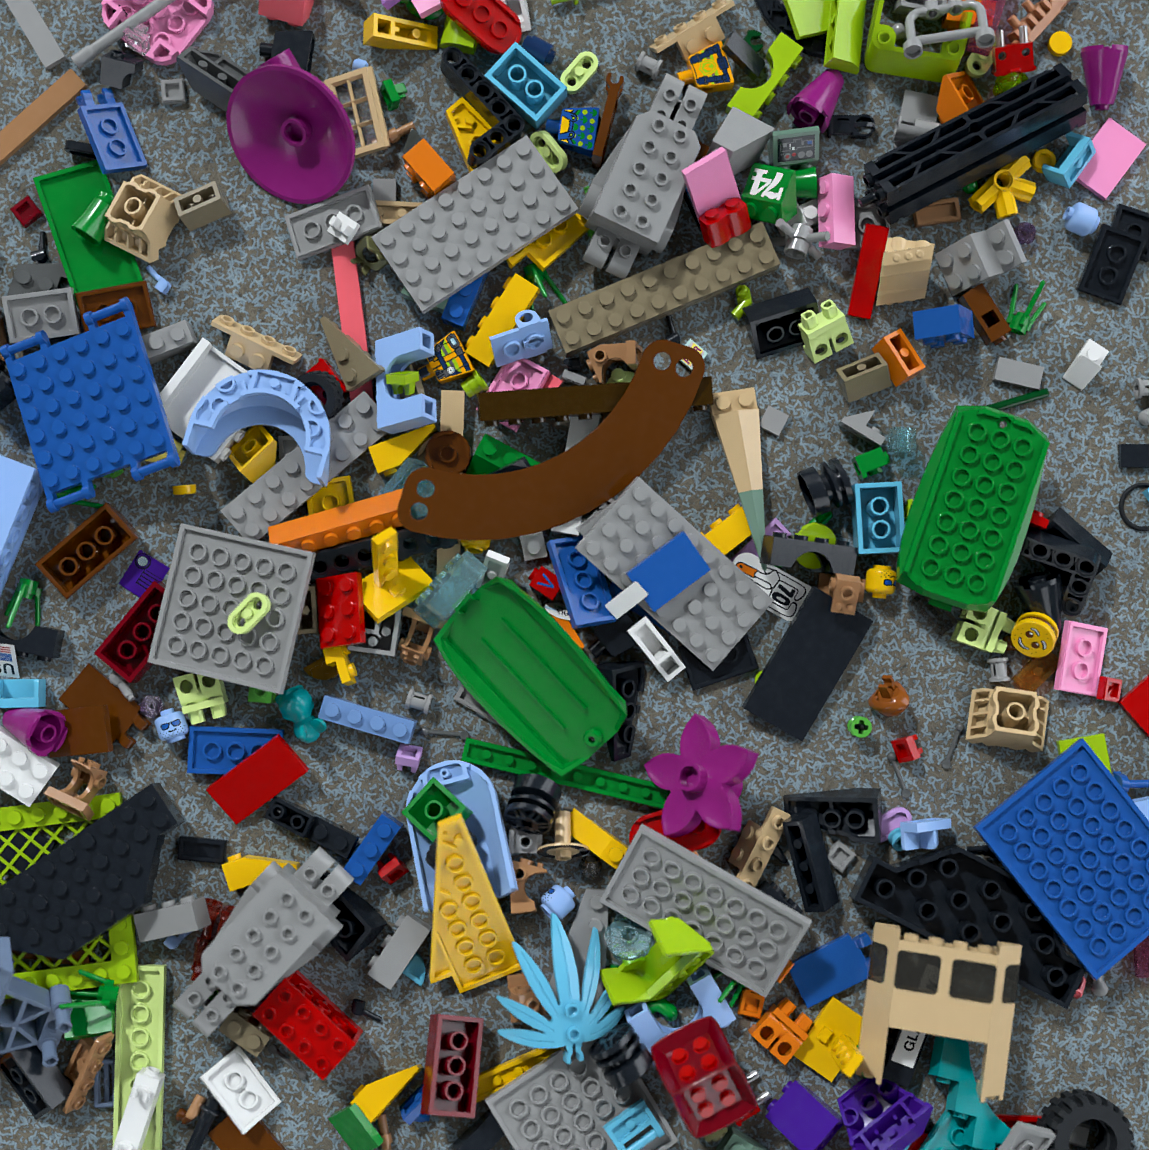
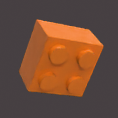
[402,138,456,199]

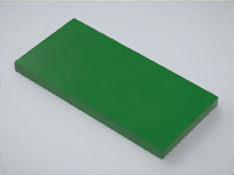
[33,160,143,309]

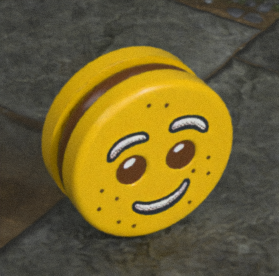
[1011,612,1059,658]

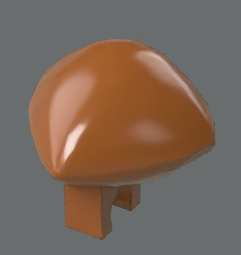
[868,675,909,717]

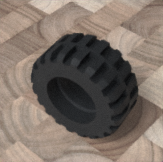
[1036,1089,1134,1150]

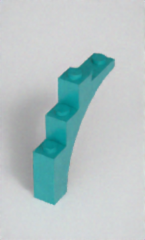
[929,1035,1011,1150]

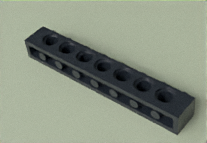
[309,516,458,584]

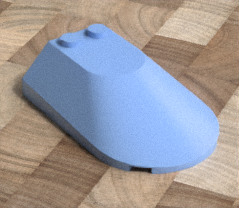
[406,760,519,913]

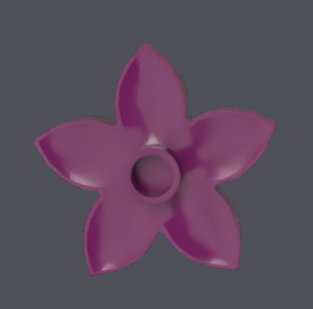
[644,713,759,838]

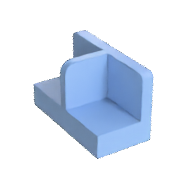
[900,818,952,851]

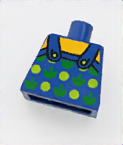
[545,107,600,157]

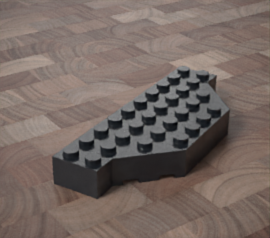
[0,783,185,960]
[849,844,1086,1010]

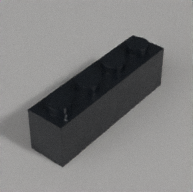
[782,812,839,912]

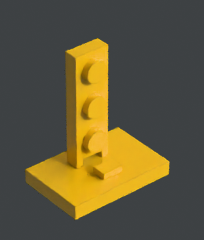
[362,527,434,624]
[793,996,864,1082]

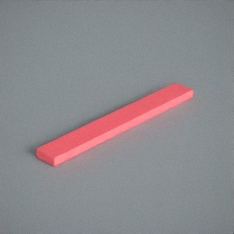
[332,241,375,402]

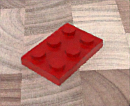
[316,572,366,649]

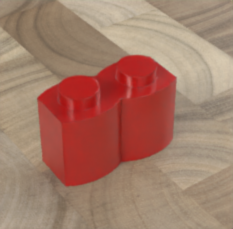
[698,197,752,248]

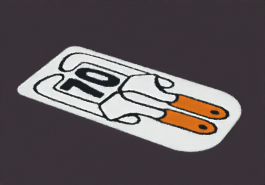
[733,553,812,621]

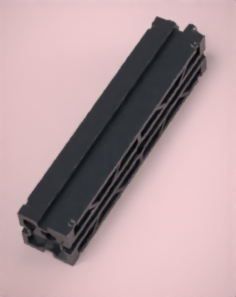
[858,63,1088,225]

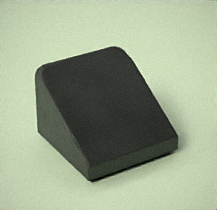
[403,128,422,154]

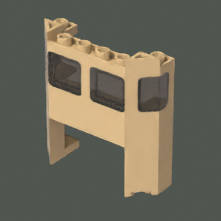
[856,922,1022,1103]

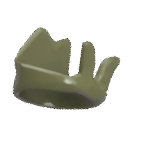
[350,235,388,276]

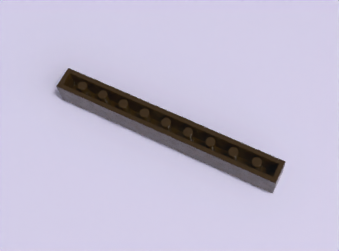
[477,376,714,427]

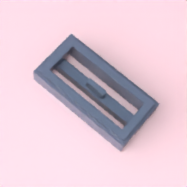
[94,1058,115,1108]

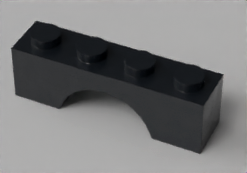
[760,532,858,576]
[0,626,65,662]

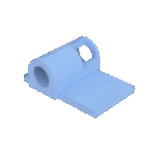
[489,310,553,367]

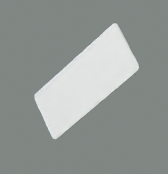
[605,581,648,619]

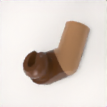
[175,1094,207,1124]

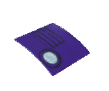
[118,550,170,597]

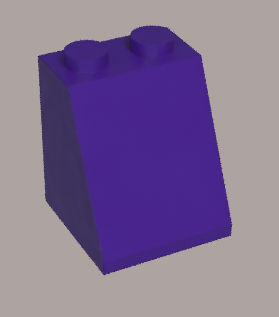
[765,1080,844,1150]

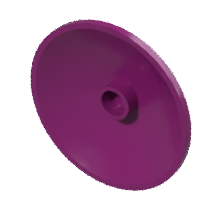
[226,48,355,204]

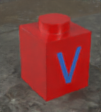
[528,566,560,601]

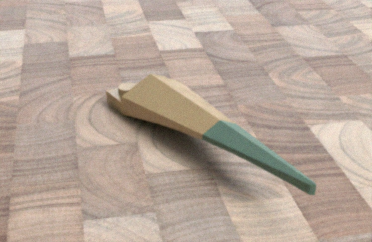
[710,387,767,571]

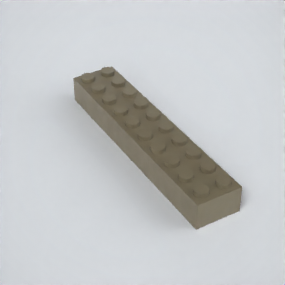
[548,222,780,358]

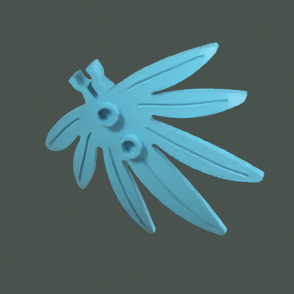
[496,913,626,1064]

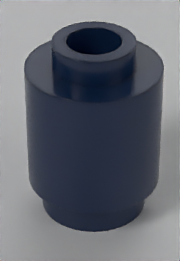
[521,35,556,67]

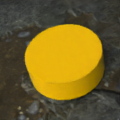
[1047,31,1072,56]
[1031,149,1056,173]
[172,484,197,495]

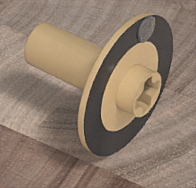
[537,811,589,861]

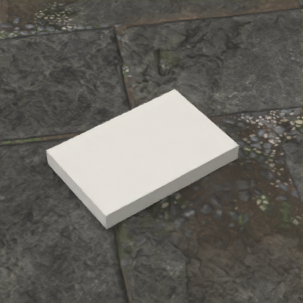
[199,1046,281,1134]

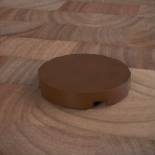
[425,430,471,473]

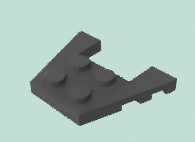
[7,263,69,344]

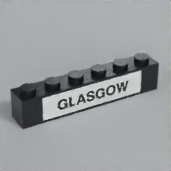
[882,953,956,1088]

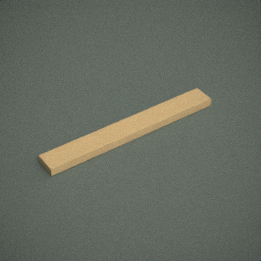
[436,390,465,577]

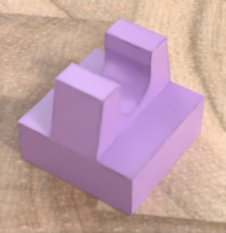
[395,743,423,773]

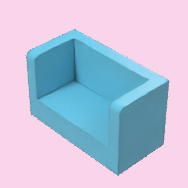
[1041,132,1096,189]
[0,679,46,708]

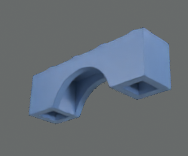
[318,694,417,744]

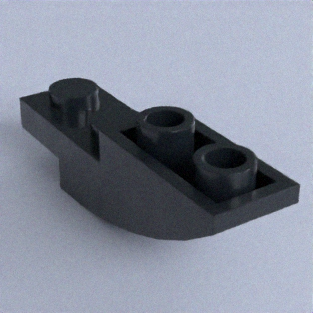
[264,796,360,859]

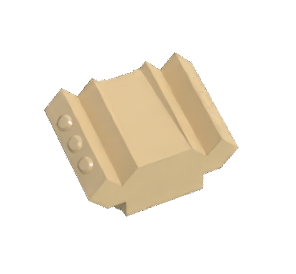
[104,174,182,263]
[876,237,935,306]
[965,686,1050,752]

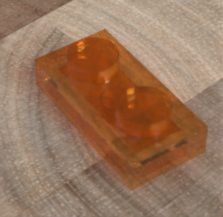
[1011,652,1058,692]

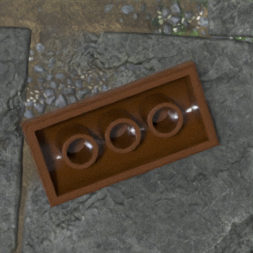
[35,502,139,599]

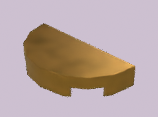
[303,657,339,680]

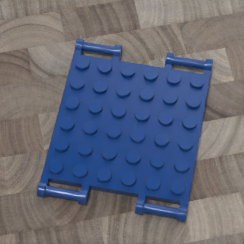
[0,297,180,513]

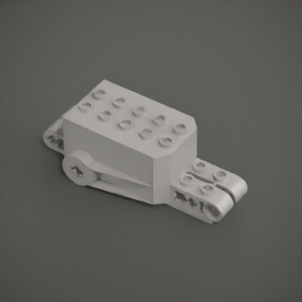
[577,73,708,279]
[172,847,354,1038]

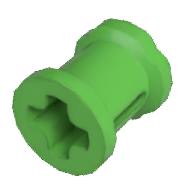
[847,716,872,738]

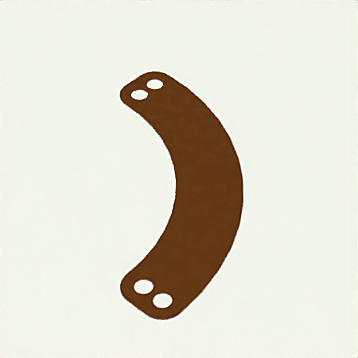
[397,339,705,540]

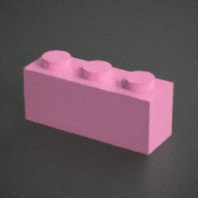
[817,173,856,250]

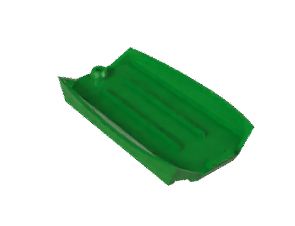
[896,406,1050,612]
[434,576,627,777]

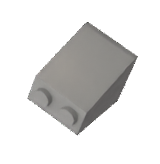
[706,106,774,175]

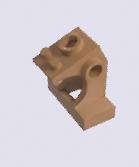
[586,340,643,384]
[817,573,866,615]
[397,606,447,666]
[44,757,108,822]
[510,858,548,915]
[506,972,548,1023]

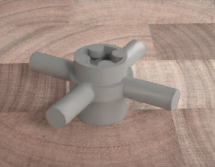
[770,218,830,260]

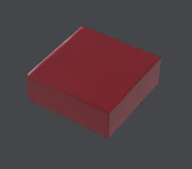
[10,195,44,228]

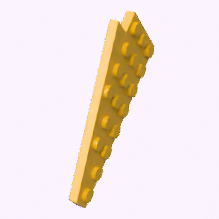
[445,97,589,271]
[429,813,521,994]

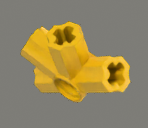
[968,155,1036,219]

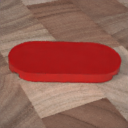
[440,0,522,55]
[629,810,721,852]

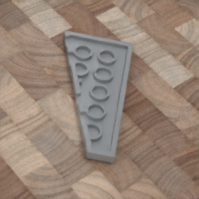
[532,888,608,1029]

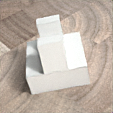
[327,211,360,245]

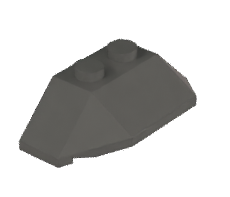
[176,46,249,112]

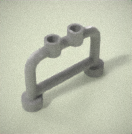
[903,0,996,59]

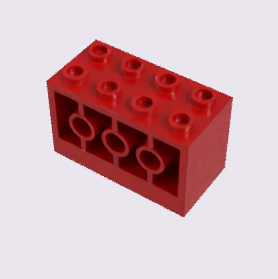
[252,970,363,1080]

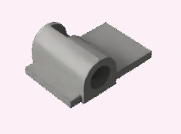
[892,90,941,149]

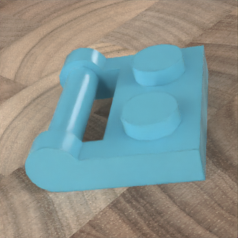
[603,1098,665,1150]

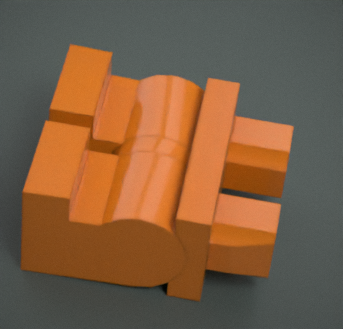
[748,997,813,1065]

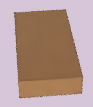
[913,197,962,228]

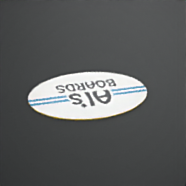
[545,602,570,620]

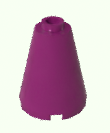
[1080,44,1129,111]
[787,69,844,134]
[2,708,68,757]

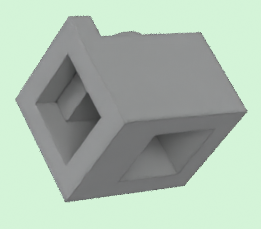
[509,827,542,854]

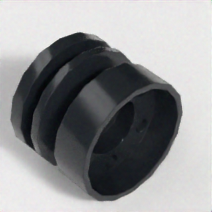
[797,457,854,517]
[504,773,562,835]
[589,1023,653,1089]

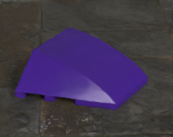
[837,1077,934,1150]

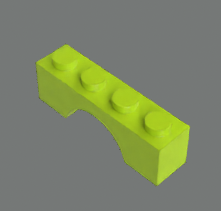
[725,32,803,120]

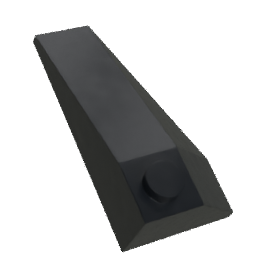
[595,661,645,762]
[783,788,882,843]
[320,871,387,962]

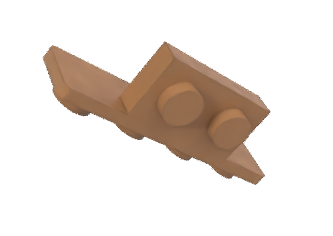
[62,1032,115,1114]

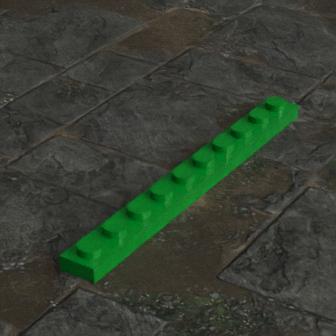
[461,737,671,809]

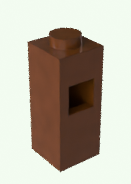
[957,283,1011,346]

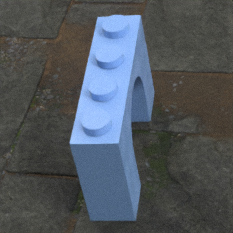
[375,327,437,434]
[624,964,736,1066]

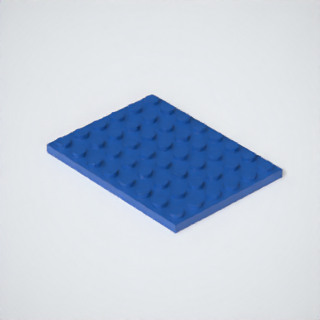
[973,739,1149,980]

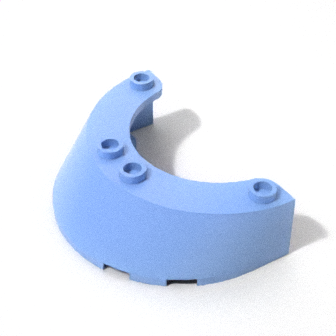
[182,369,331,487]

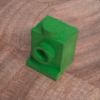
[851,447,890,481]

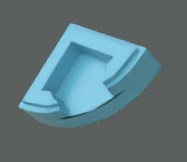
[402,952,426,986]

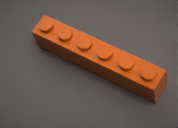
[268,488,412,552]

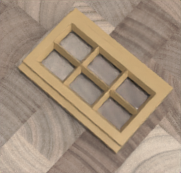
[323,66,391,159]

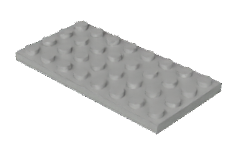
[371,135,579,314]
[575,477,774,671]
[599,824,812,998]

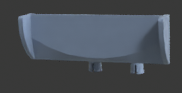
[0,937,73,1067]

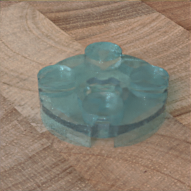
[605,915,653,961]

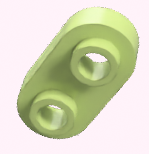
[965,37,996,78]
[560,51,598,94]
[530,130,568,173]
[228,592,271,634]

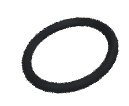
[1119,483,1149,531]

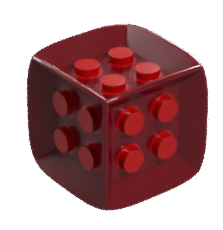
[651,1016,757,1138]

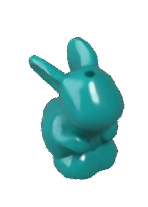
[275,685,327,743]

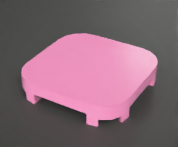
[101,0,214,66]

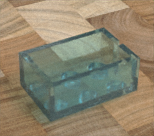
[413,550,488,629]

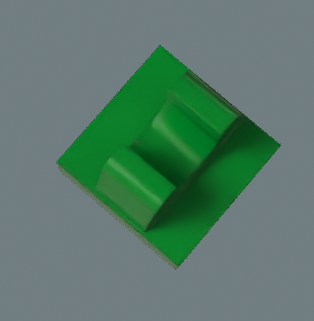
[380,79,407,112]

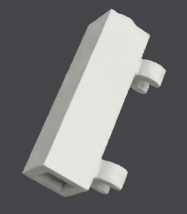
[112,1066,166,1150]

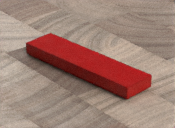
[847,223,889,320]

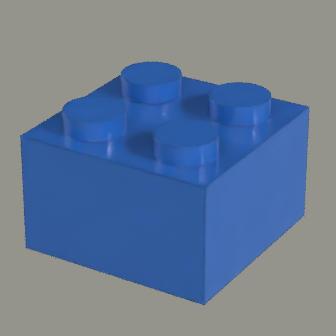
[913,304,975,348]

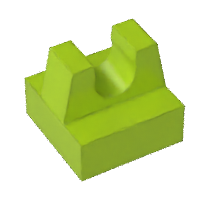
[386,371,419,395]

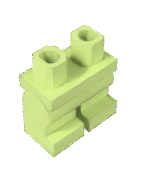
[798,299,854,363]
[950,607,1016,654]
[172,673,228,725]

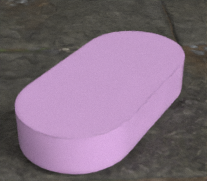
[881,807,912,842]

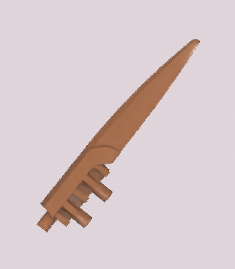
[1006,0,1070,51]

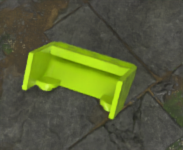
[863,0,973,83]
[599,916,714,1006]

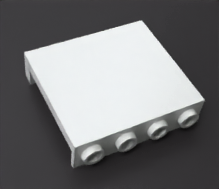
[160,338,247,464]

